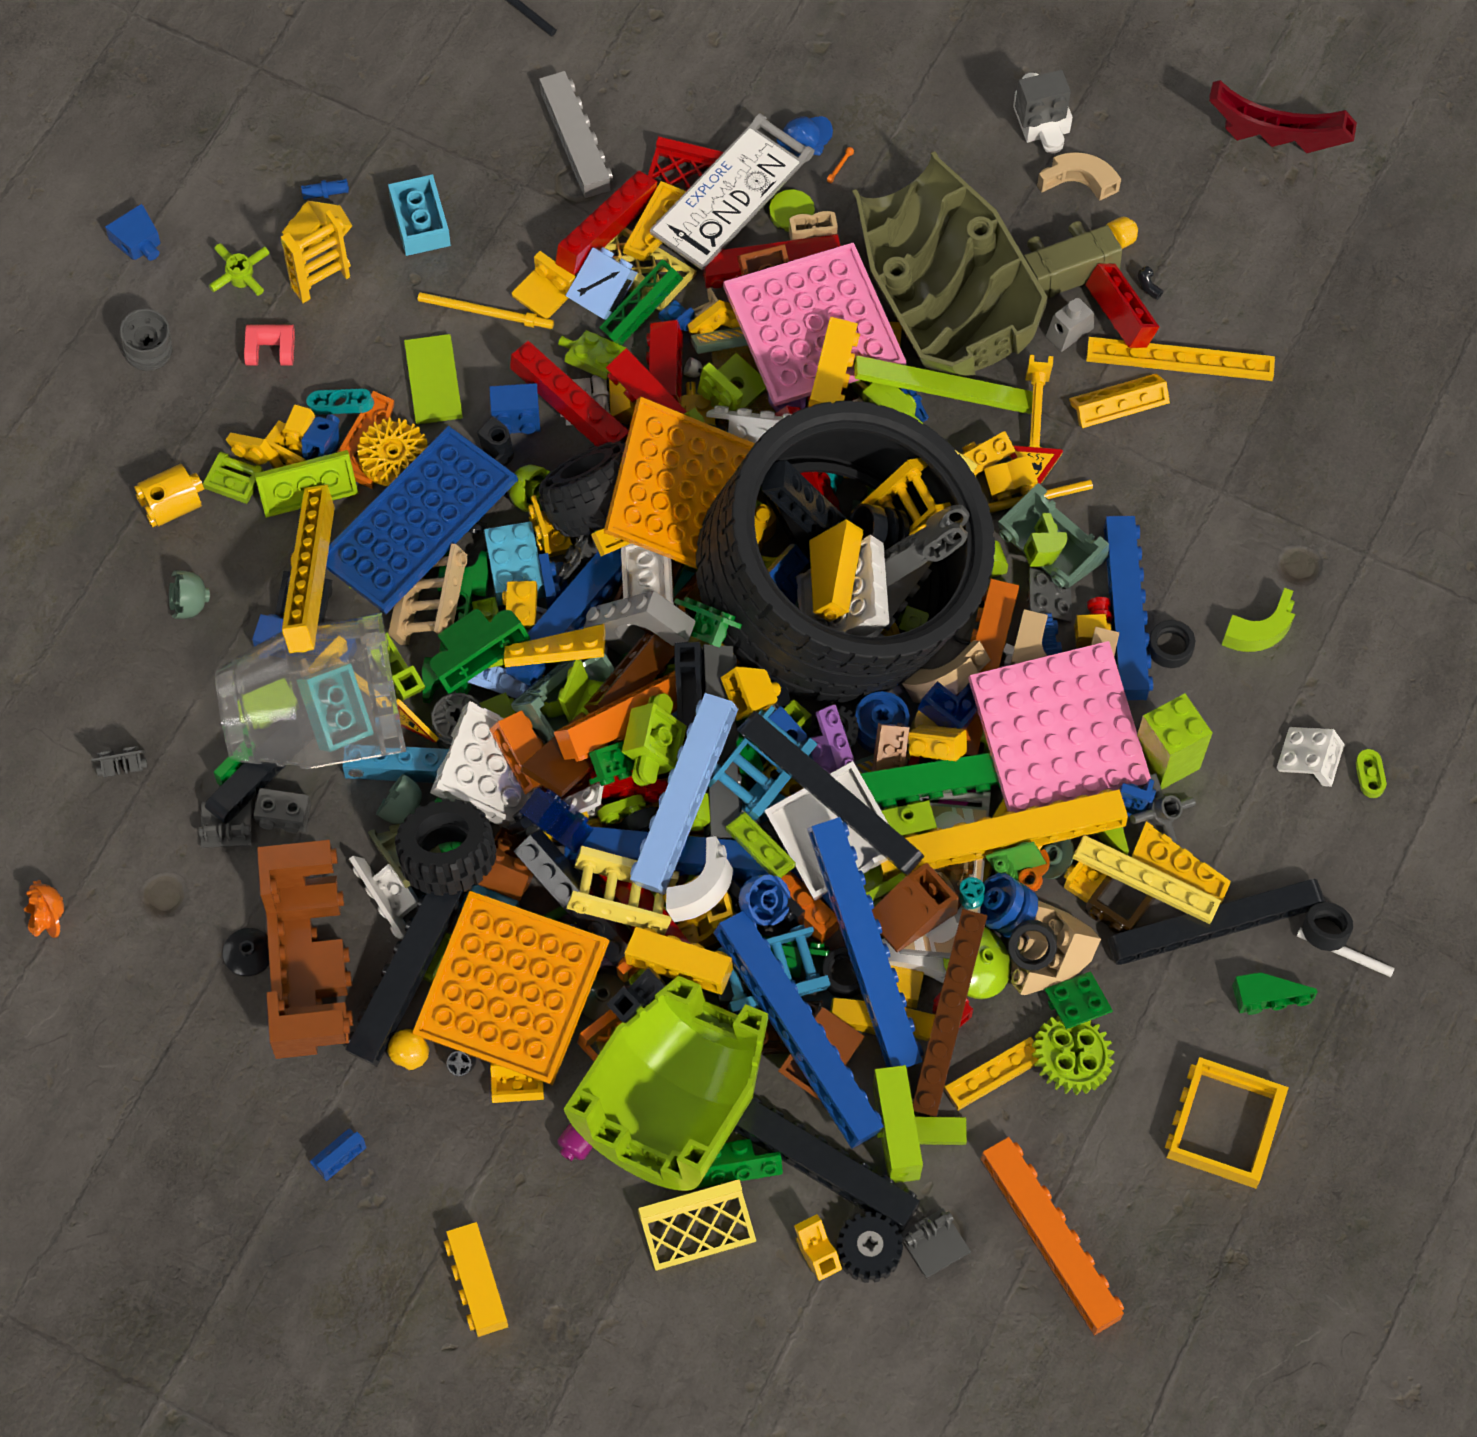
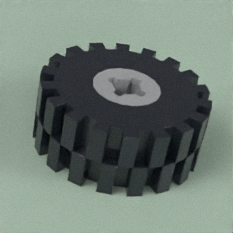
[836,1212,903,1283]

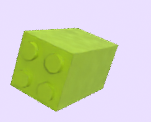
[1137,693,1212,790]

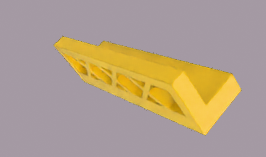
[1069,373,1170,428]

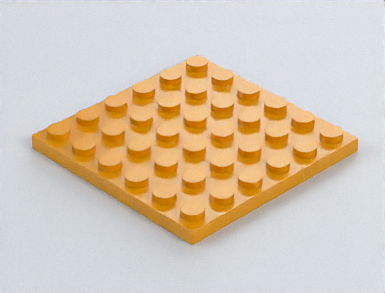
[603,397,755,569]
[412,891,609,1085]

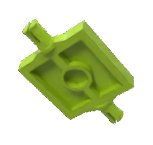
[558,330,626,380]

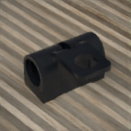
[477,416,514,466]

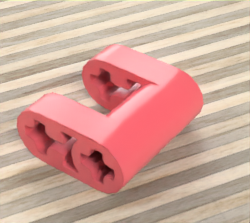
[244,324,295,366]

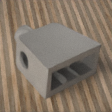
[1046,298,1094,352]

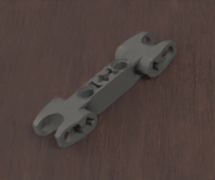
[884,505,969,587]

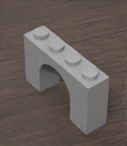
[584,590,695,655]

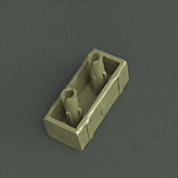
[1023,221,1122,298]

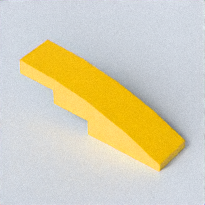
[830,998,935,1041]

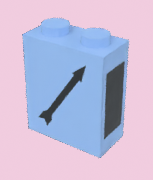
[566,247,638,320]

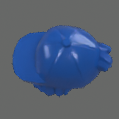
[775,116,833,157]

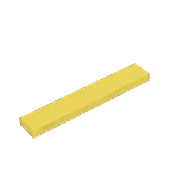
[1072,835,1221,924]

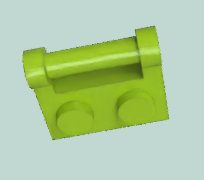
[203,452,262,504]

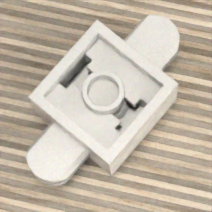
[1013,73,1072,154]

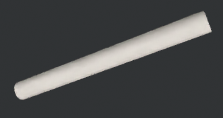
[1297,927,1395,977]

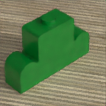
[430,609,531,694]

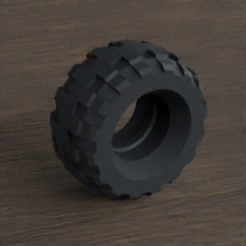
[539,441,626,537]

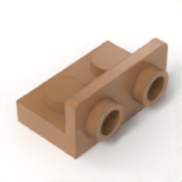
[872,723,910,772]

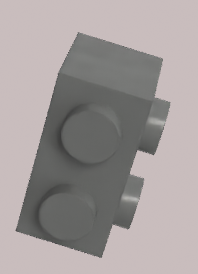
[254,788,311,833]

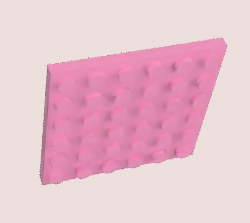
[723,243,906,407]
[968,641,1151,813]

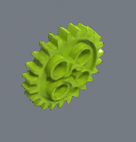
[1032,1016,1114,1095]

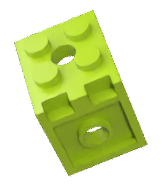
[697,353,767,421]

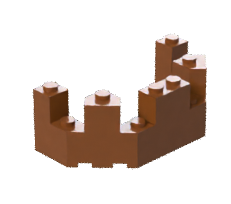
[257,840,353,1059]

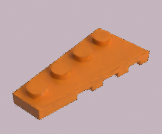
[337,391,394,489]

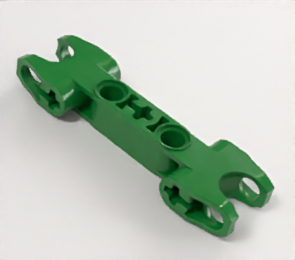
[422,550,489,703]

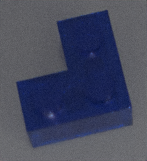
[918,681,979,729]
[519,787,594,854]

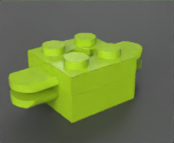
[851,380,923,424]
[622,693,687,786]

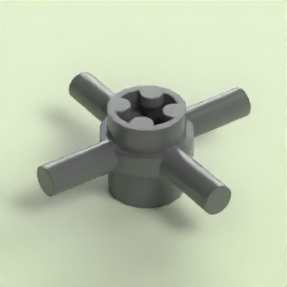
[1130,774,1196,845]

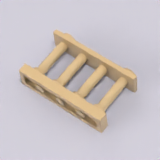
[388,544,467,645]

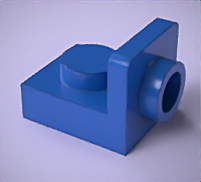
[658,300,694,332]

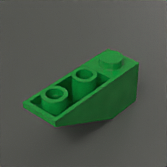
[1232,972,1318,1015]

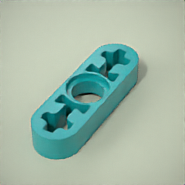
[306,389,374,415]

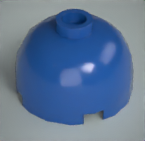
[738,874,790,926]

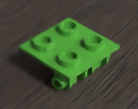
[986,841,1047,881]

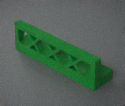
[599,259,684,345]

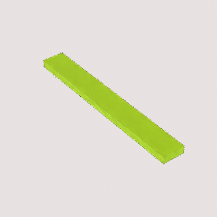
[854,356,1033,414]

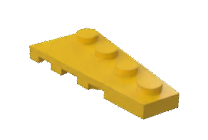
[623,181,686,262]
[504,624,606,667]
[1132,821,1231,905]

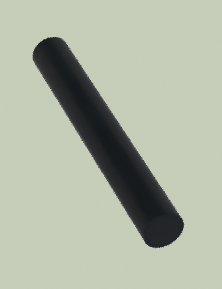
[506,0,557,37]

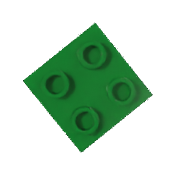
[1045,971,1113,1030]

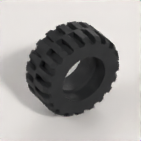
[395,799,497,896]

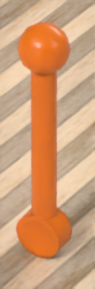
[827,147,854,184]

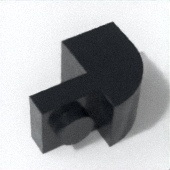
[606,968,667,1023]

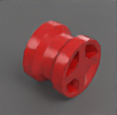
[1087,597,1113,623]

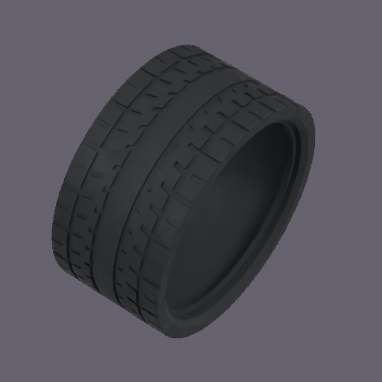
[696,401,995,702]

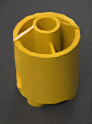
[134,464,204,528]

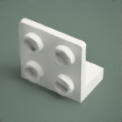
[1277,727,1344,787]

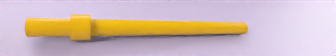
[418,292,554,329]
[988,480,1093,513]

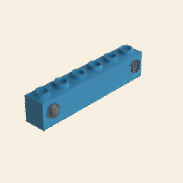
[342,744,449,783]

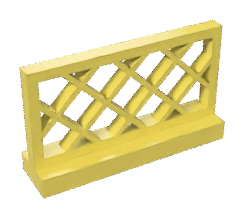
[604,227,697,312]
[638,1180,756,1271]

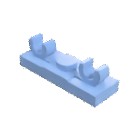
[467,666,538,699]

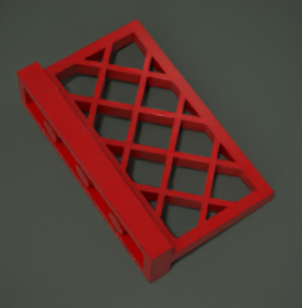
[648,136,724,191]

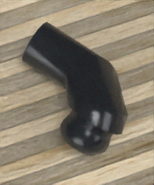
[1137,266,1164,300]

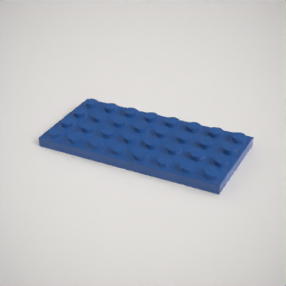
[326,426,518,614]

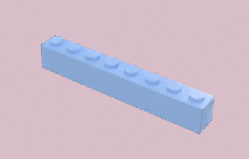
[630,693,738,895]

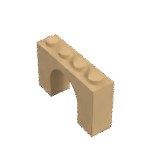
[1010,609,1120,665]

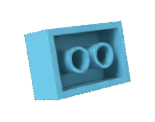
[388,174,451,256]
[484,521,545,606]

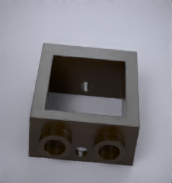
[1085,875,1156,934]

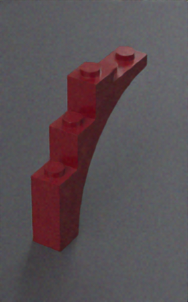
[1209,80,1357,154]

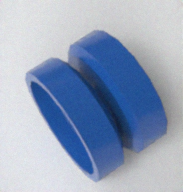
[855,691,910,753]
[980,873,1038,937]

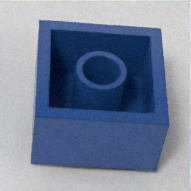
[489,383,541,434]

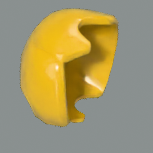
[387,1029,430,1070]

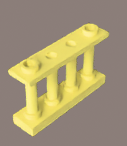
[566,846,679,935]

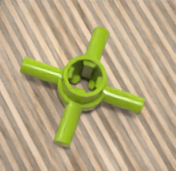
[209,243,270,296]

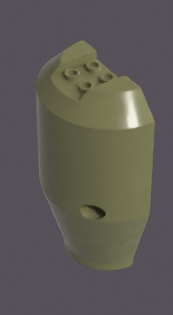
[852,151,1047,376]

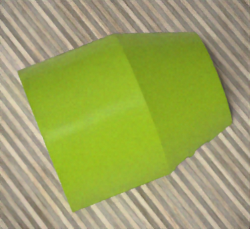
[564,975,768,1191]

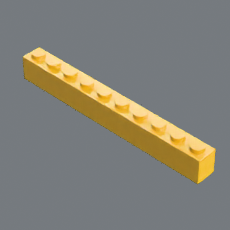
[282,484,335,653]
[878,789,1128,881]

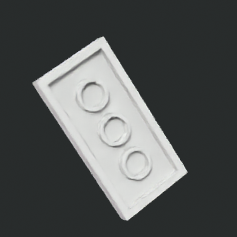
[621,543,674,626]

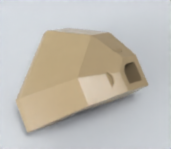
[1011,900,1101,995]

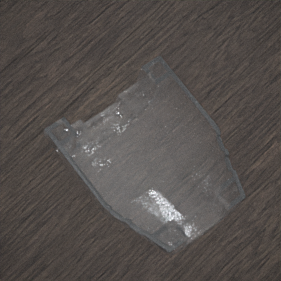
[215,612,406,769]

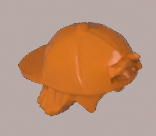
[23,880,64,938]

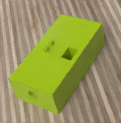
[872,1065,923,1183]

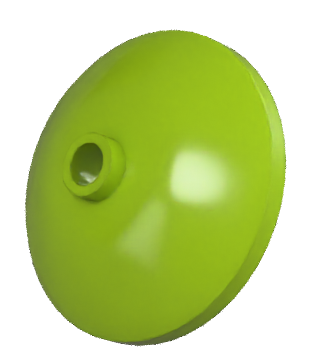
[943,927,1011,999]

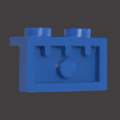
[539,553,568,609]
[1118,779,1156,818]
[310,1129,366,1181]

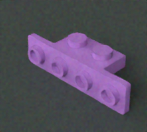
[807,705,856,774]

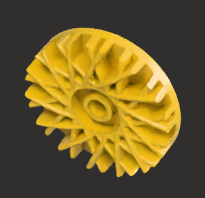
[357,417,428,486]

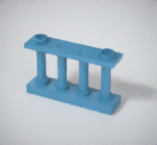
[708,705,817,821]
[717,925,830,1014]

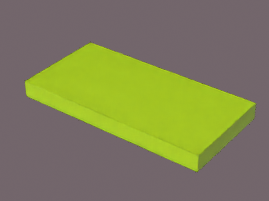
[404,334,463,425]
[254,450,359,518]

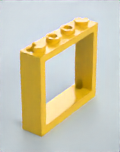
[1165,1057,1289,1189]

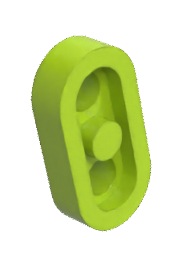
[1355,749,1387,798]
[597,795,647,825]

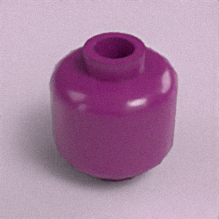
[557,1123,593,1162]

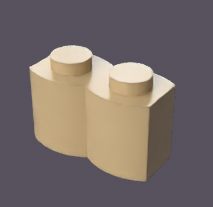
[789,211,838,241]

